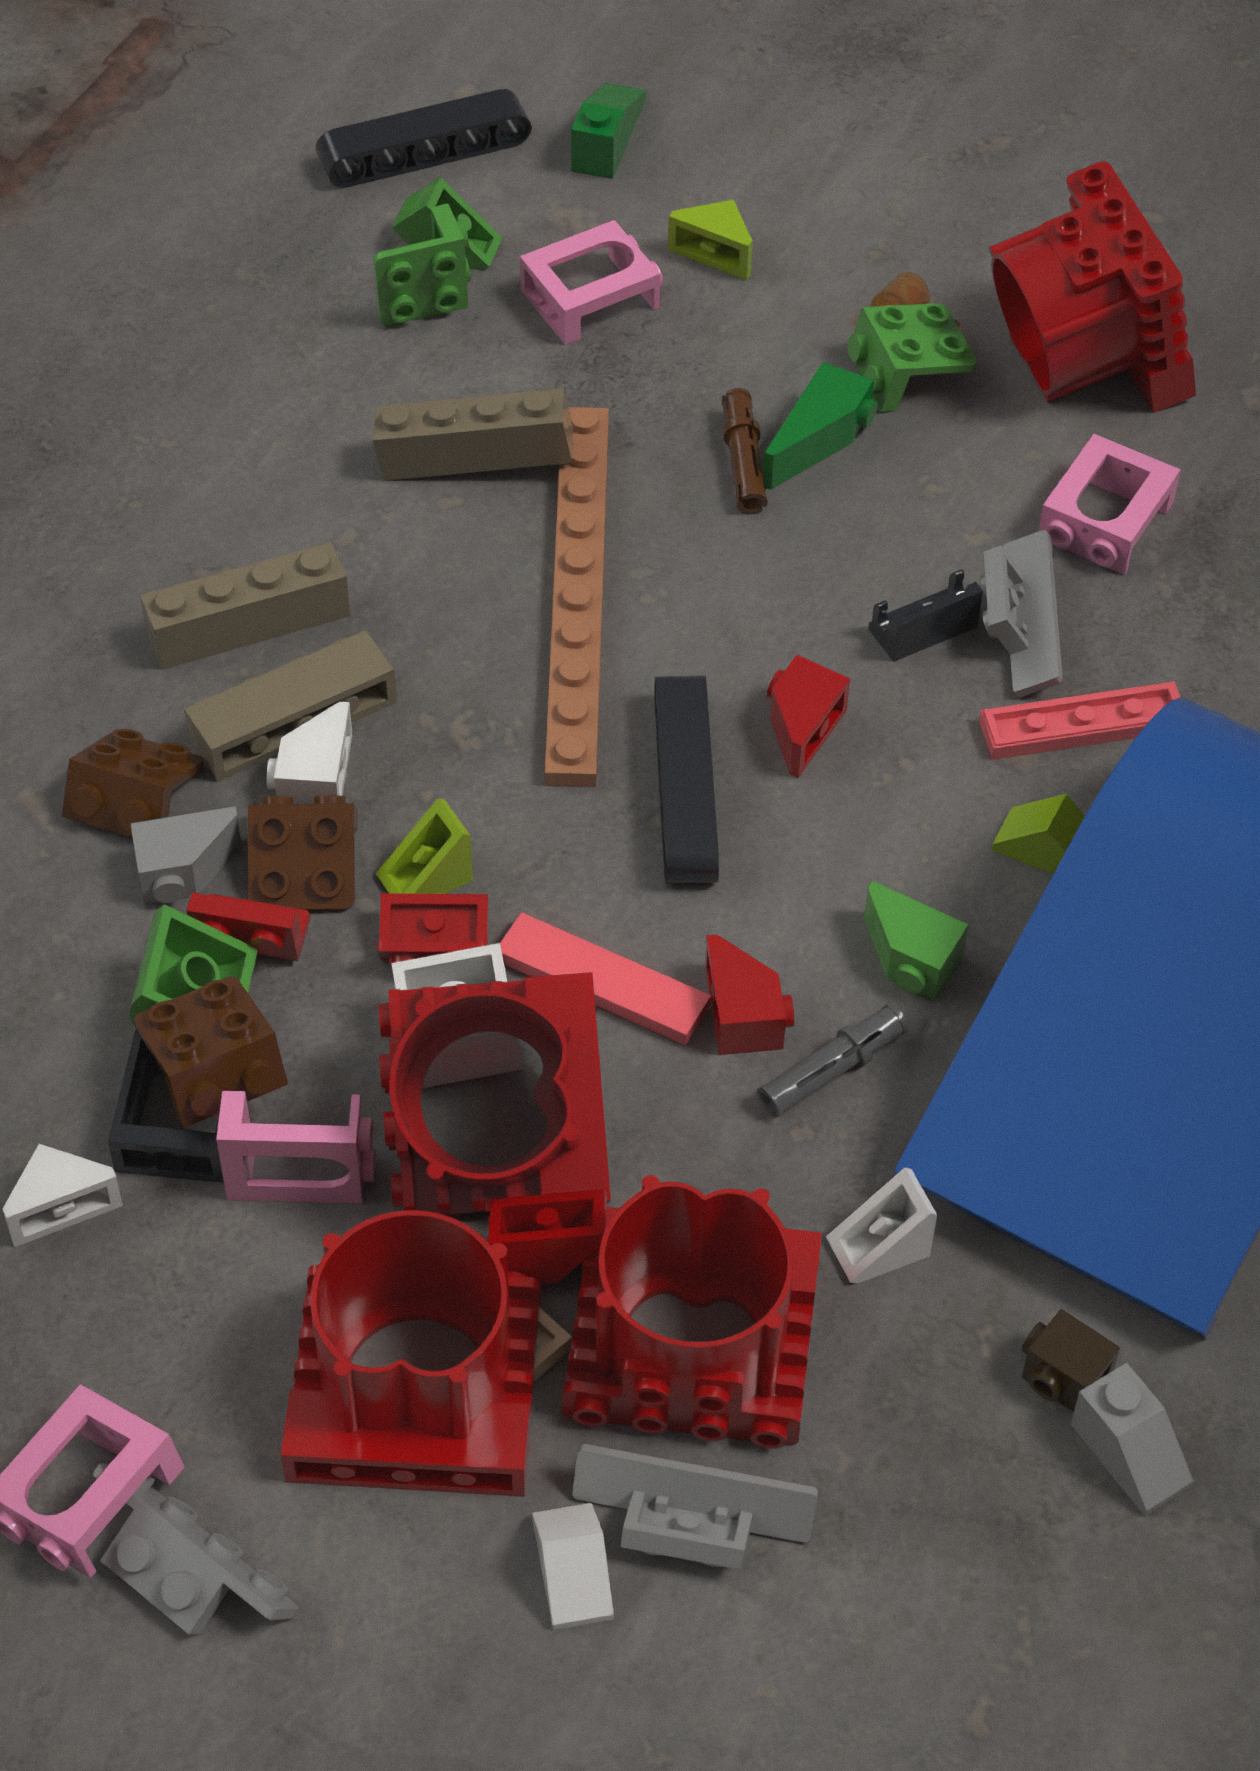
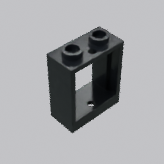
[108,1029,224,1183]

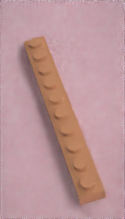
[545,407,609,787]

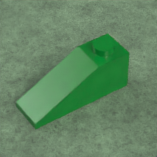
[571,82,647,179]
[763,362,877,489]

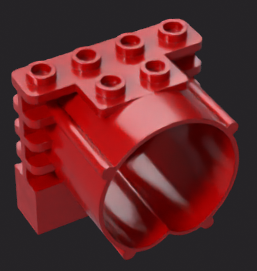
[989,161,1196,413]
[379,972,611,1216]
[562,1175,822,1449]
[281,1210,541,1497]

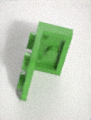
[373,203,471,326]
[848,303,977,412]

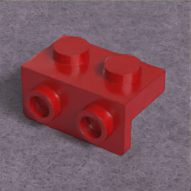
[186,892,310,961]
[377,893,489,968]

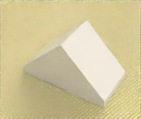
[3,1144,123,1247]
[826,1168,937,1284]
[532,1503,614,1630]

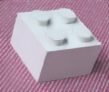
[391,943,524,1089]

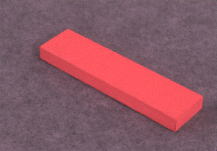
[979,681,1181,760]
[500,912,711,1046]

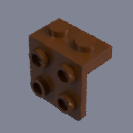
[62,729,204,838]
[248,795,358,910]
[134,977,288,1128]

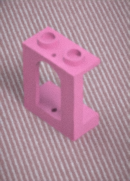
[520,220,663,345]
[1039,434,1181,575]
[216,1091,376,1204]
[0,1384,185,1578]

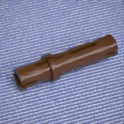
[721,388,768,514]

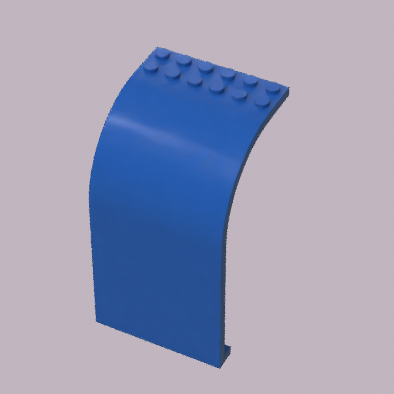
[894,698,1260,1340]

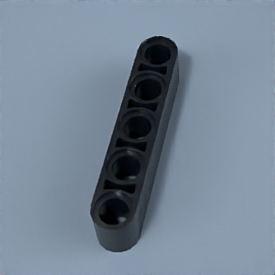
[315,89,532,188]
[654,675,719,884]

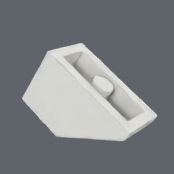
[267,702,352,804]

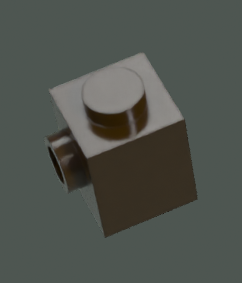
[1021,1309,1120,1412]

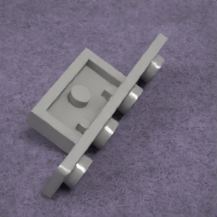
[980,530,1063,697]
[572,1444,818,1570]
[92,1463,299,1635]

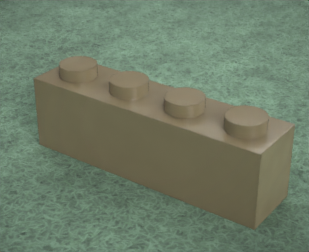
[373,388,573,481]
[140,542,350,670]
[184,630,397,782]

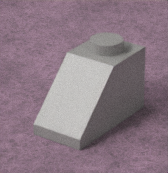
[131,806,242,905]
[1071,1363,1193,1516]

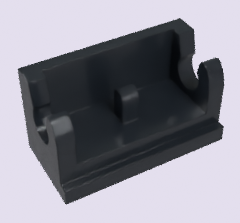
[868,569,983,662]

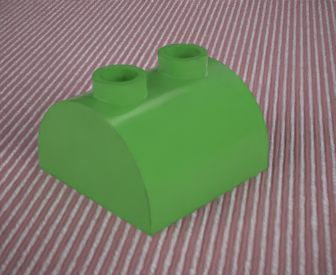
[129,904,258,1027]

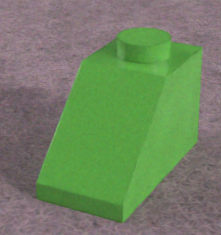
[392,177,502,270]
[864,881,969,1001]

